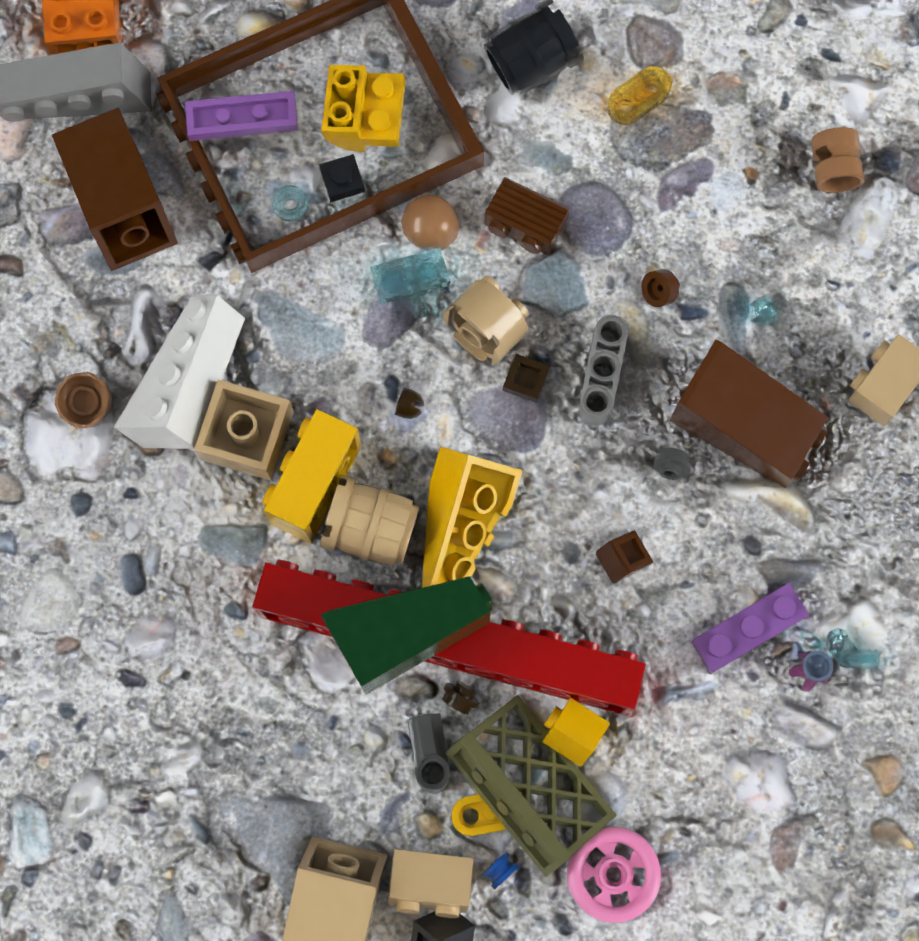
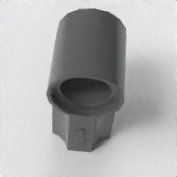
[407,713,451,794]

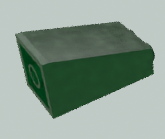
[321,576,493,695]

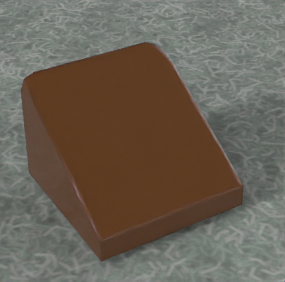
[596,530,653,583]

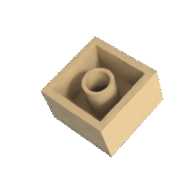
[194,379,294,481]

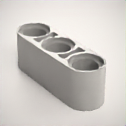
[578,315,628,426]

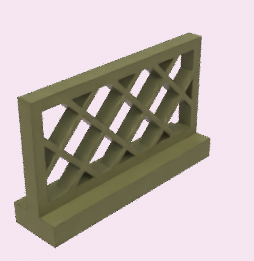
[446,695,617,877]

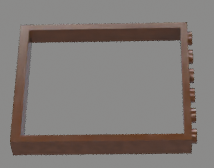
[156,0,484,273]

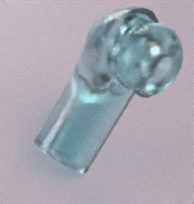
[826,628,879,669]

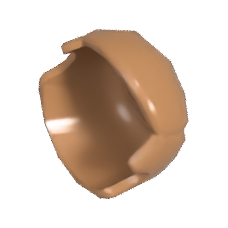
[401,195,460,250]
[54,372,113,428]

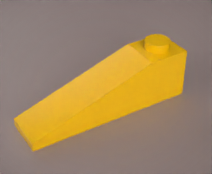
[422,446,523,588]

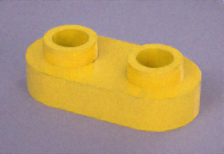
[451,792,522,836]

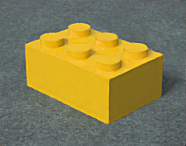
[262,409,362,544]

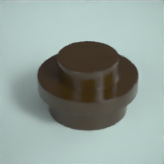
[442,680,479,715]

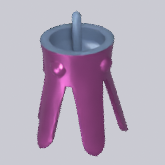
[788,651,833,692]

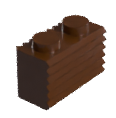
[484,177,570,255]

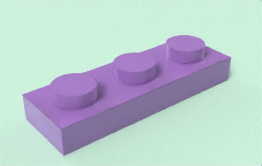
[185,91,298,141]
[691,583,809,674]

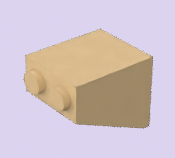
[282,836,388,941]

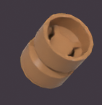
[811,127,864,193]

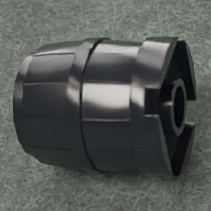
[484,0,584,95]

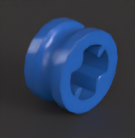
[481,851,520,890]

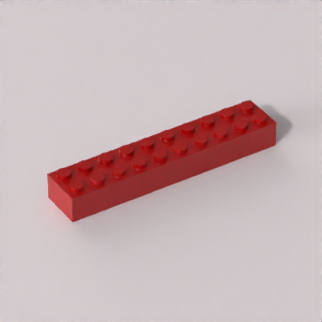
[252,559,646,716]

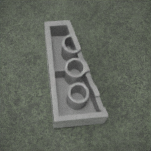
[0,42,152,122]

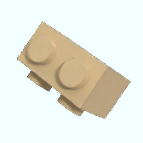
[848,334,919,426]
[388,849,474,918]

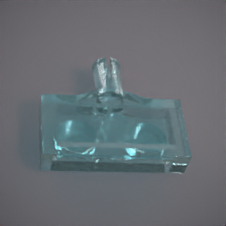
[370,248,450,319]

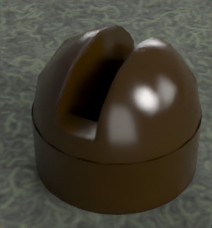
[394,387,424,419]

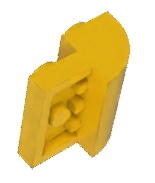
[321,65,406,152]

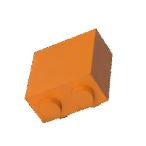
[42,0,122,55]

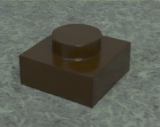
[503,354,550,403]

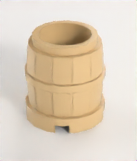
[319,475,419,566]

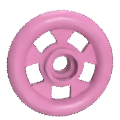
[567,826,661,923]

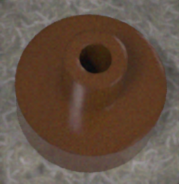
[641,269,680,307]

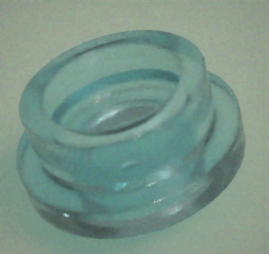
[272,185,309,222]

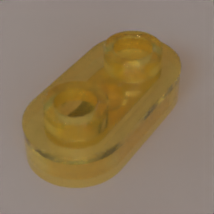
[607,66,672,125]

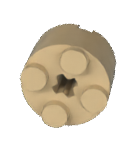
[443,276,529,365]

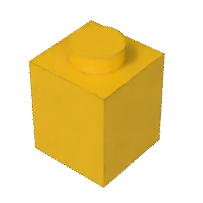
[542,698,610,767]

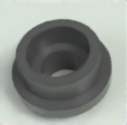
[653,448,691,480]

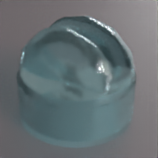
[748,294,779,326]

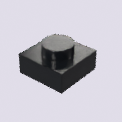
[319,154,365,203]

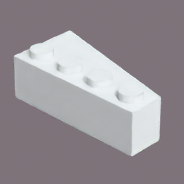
[114,295,245,449]

